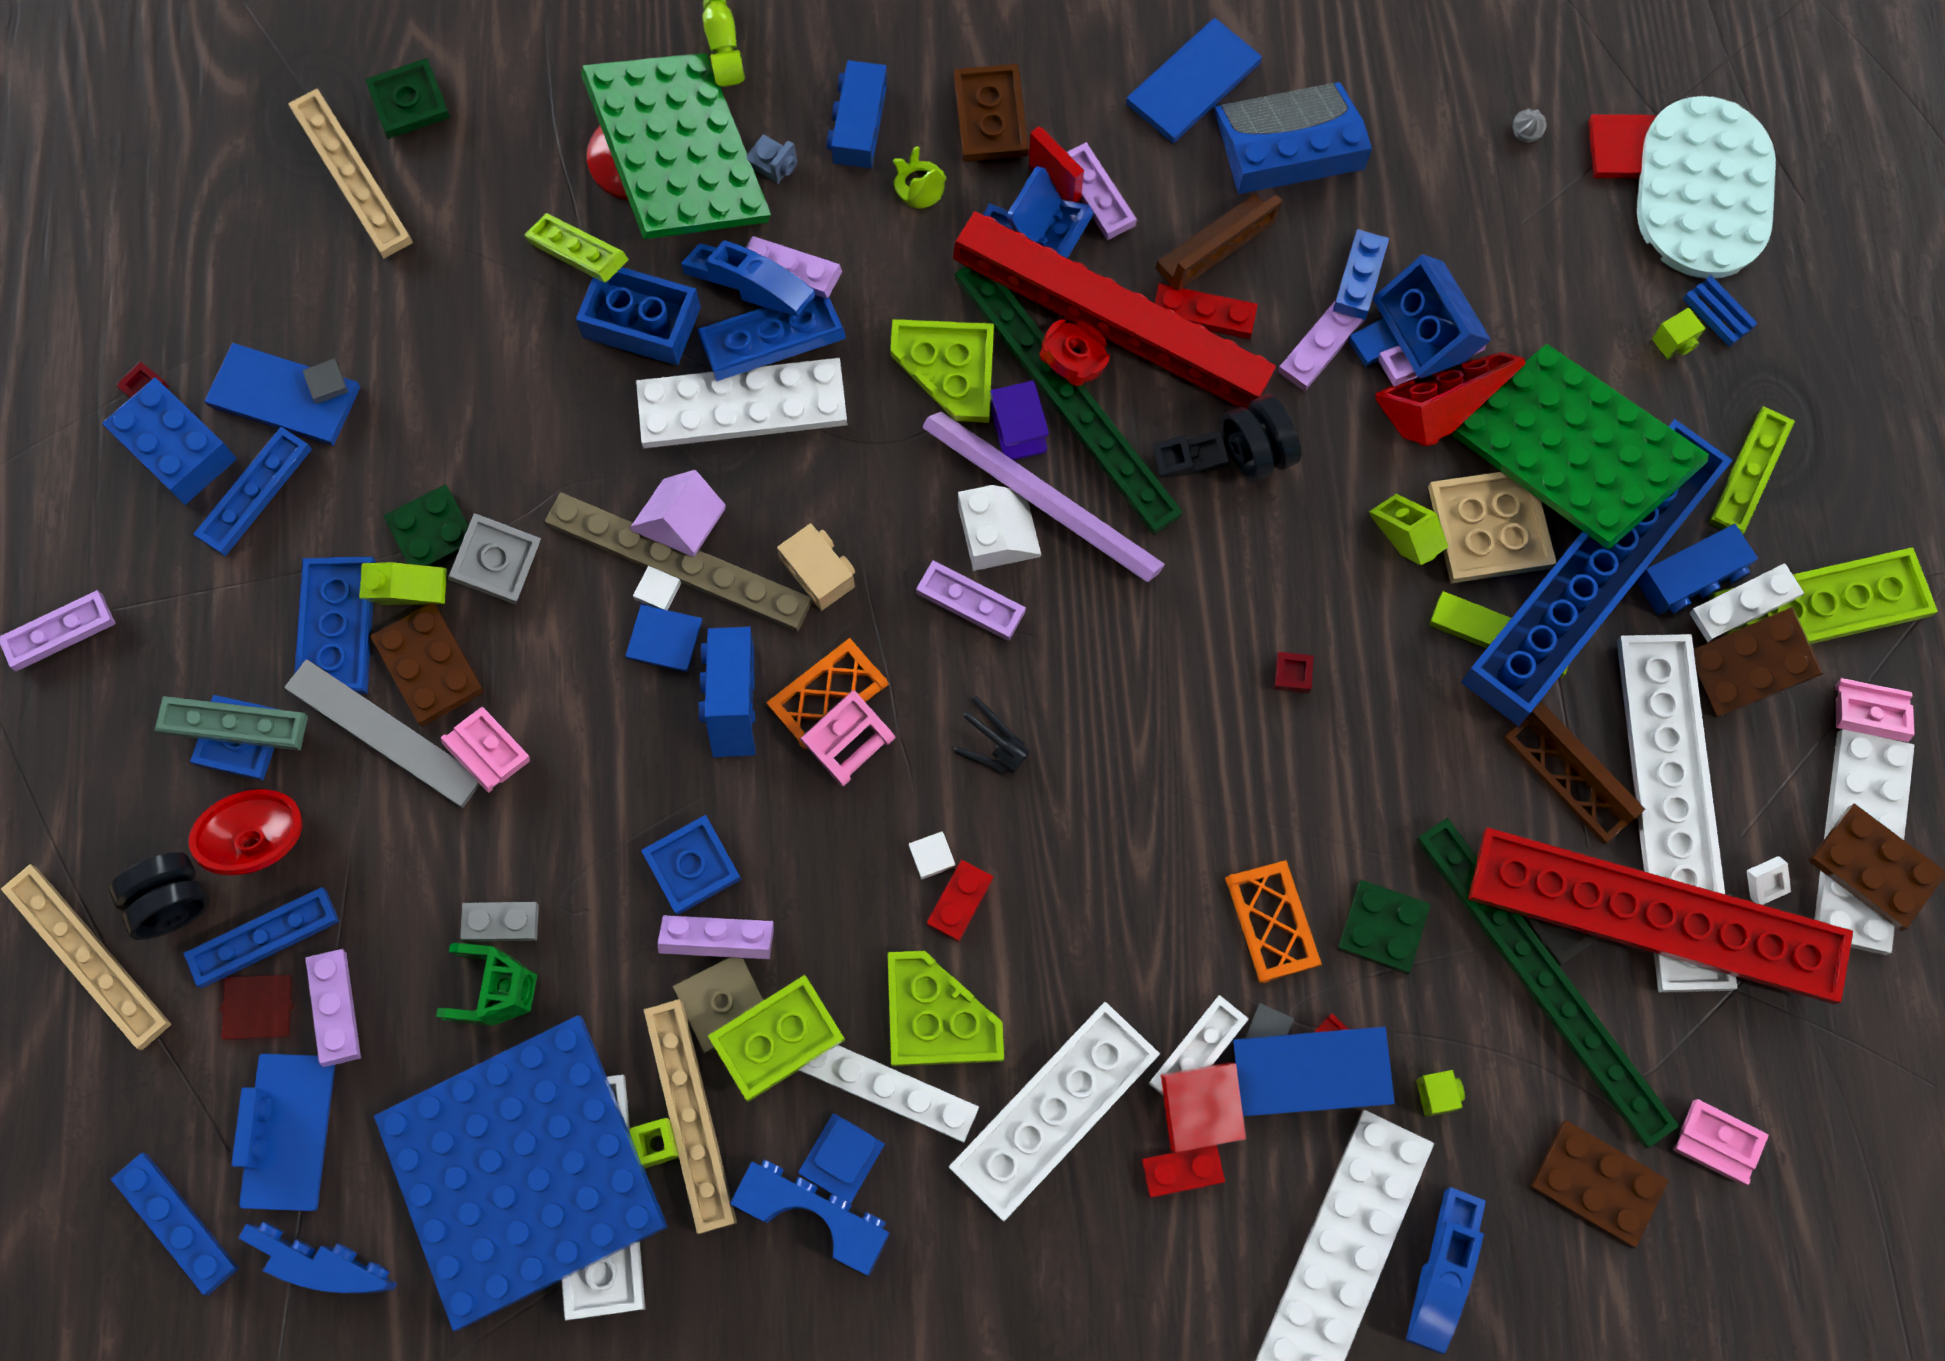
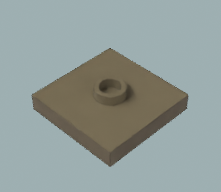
[673,957,764,1054]

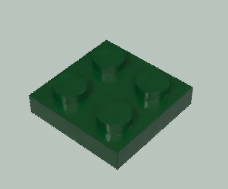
[365,58,450,139]
[383,484,469,567]
[1337,879,1431,975]

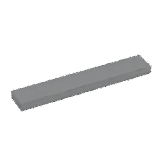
[284,659,480,809]

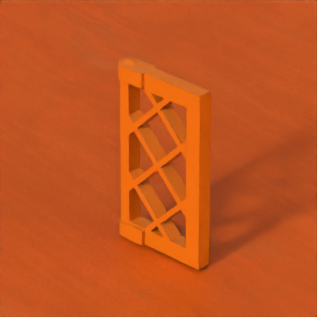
[766,638,889,750]
[1225,860,1322,983]

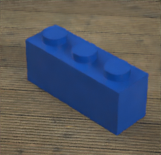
[827,60,888,169]
[1636,524,1758,616]

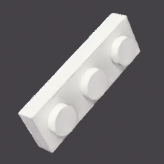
[1690,563,1804,643]
[1149,995,1249,1095]

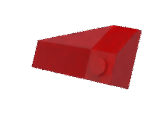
[1375,352,1525,446]

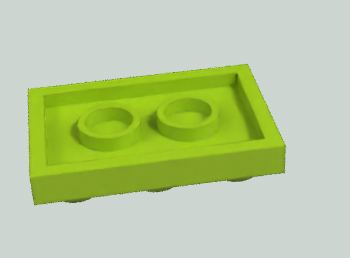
[708,975,845,1102]

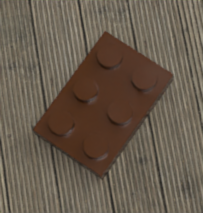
[954,64,1029,162]
[370,604,485,727]
[1693,607,1824,717]
[1808,803,1945,931]
[1529,1120,1669,1248]

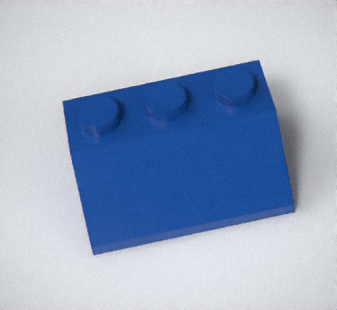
[1372,254,1491,378]

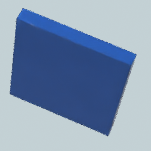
[625,604,703,673]
[798,1113,885,1204]

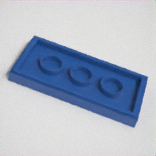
[1126,17,1262,144]
[697,295,846,381]
[204,343,361,446]
[294,557,376,694]
[1233,1026,1395,1116]

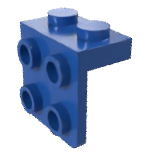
[1007,167,1094,258]

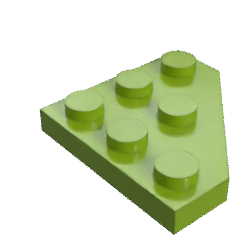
[890,319,994,423]
[888,951,1004,1066]

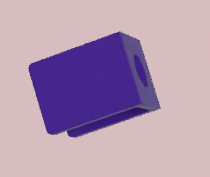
[990,380,1049,460]

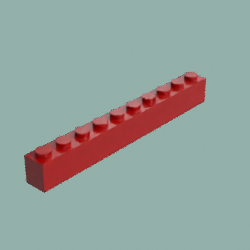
[952,211,1276,410]

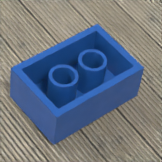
[576,267,701,366]
[102,377,237,505]

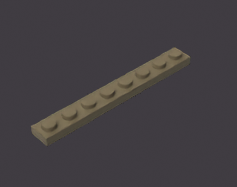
[544,492,812,633]

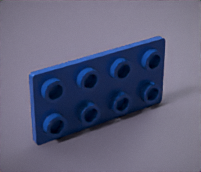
[231,1054,335,1211]

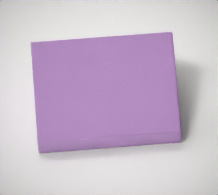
[631,470,726,557]

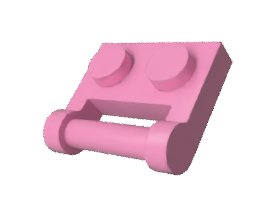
[800,690,896,787]

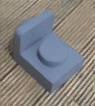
[746,134,797,184]

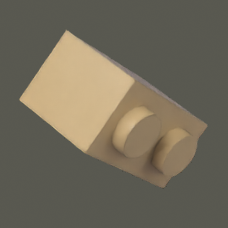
[777,523,855,611]

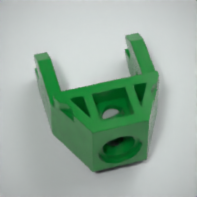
[436,943,537,1026]

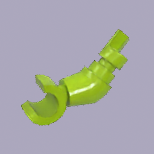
[702,0,745,87]

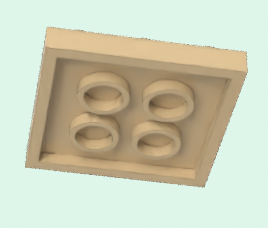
[1428,472,1556,583]

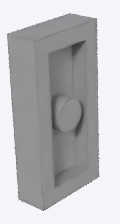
[460,902,539,942]

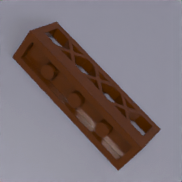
[1155,194,1283,291]
[1503,702,1645,845]

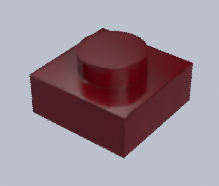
[116,361,169,398]
[1274,652,1314,693]

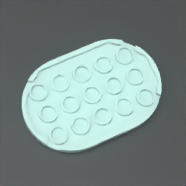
[1637,96,1776,278]

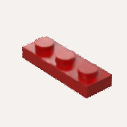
[1155,284,1258,339]

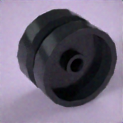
[1221,394,1301,483]
[109,852,210,940]

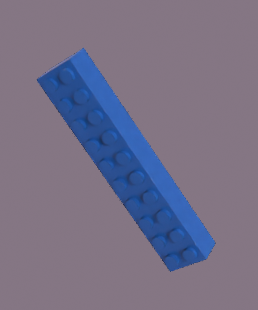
[1461,419,1733,727]

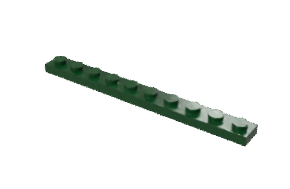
[955,266,1183,535]
[1416,817,1679,1149]

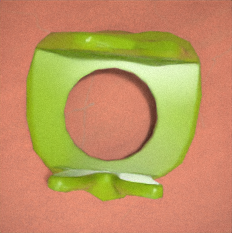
[893,146,946,209]

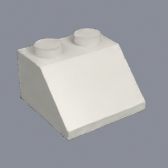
[958,485,1041,571]

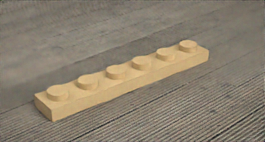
[288,88,413,259]
[1,864,172,1050]
[644,999,737,1234]

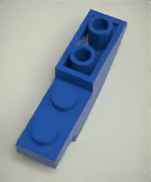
[681,240,815,316]
[1406,1187,1486,1355]
[238,1221,398,1294]

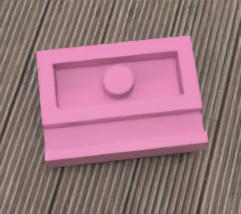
[1835,678,1915,742]
[441,707,530,793]
[1673,1099,1769,1186]

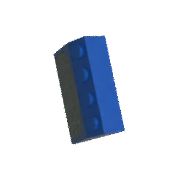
[1214,82,1372,194]

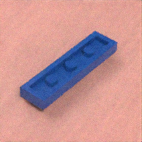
[193,427,312,557]
[184,887,340,988]
[111,1152,239,1295]

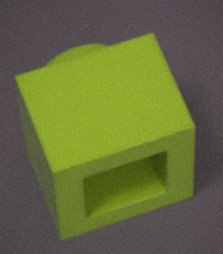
[1651,308,1706,360]
[1416,1070,1465,1117]
[629,1118,679,1168]

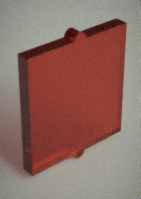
[219,975,295,1040]

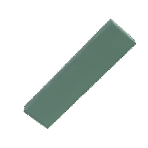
[154,696,308,751]

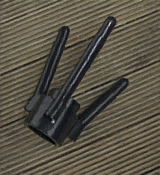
[954,695,1030,775]

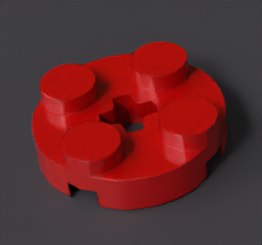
[1040,319,1110,386]

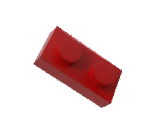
[926,859,994,943]
[1141,1145,1225,1198]

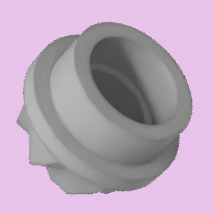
[1513,108,1546,143]

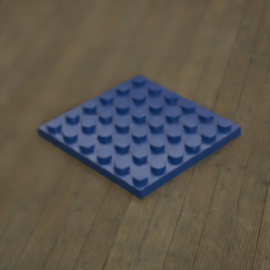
[374,1015,668,1331]

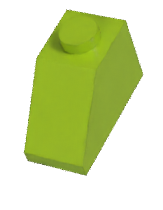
[1369,494,1449,565]
[359,562,447,605]

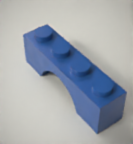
[730,1159,890,1276]

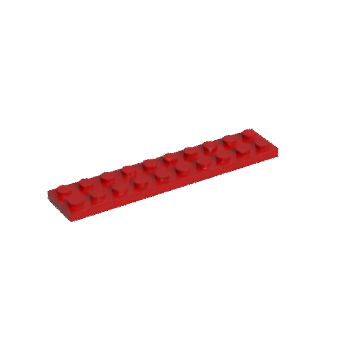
[1468,827,1853,1005]

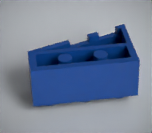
[699,627,756,757]

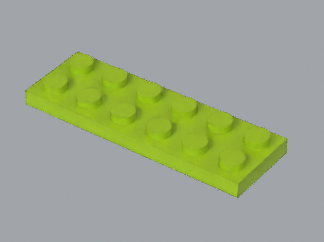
[1709,547,1938,644]

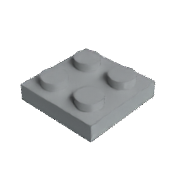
[448,513,541,605]

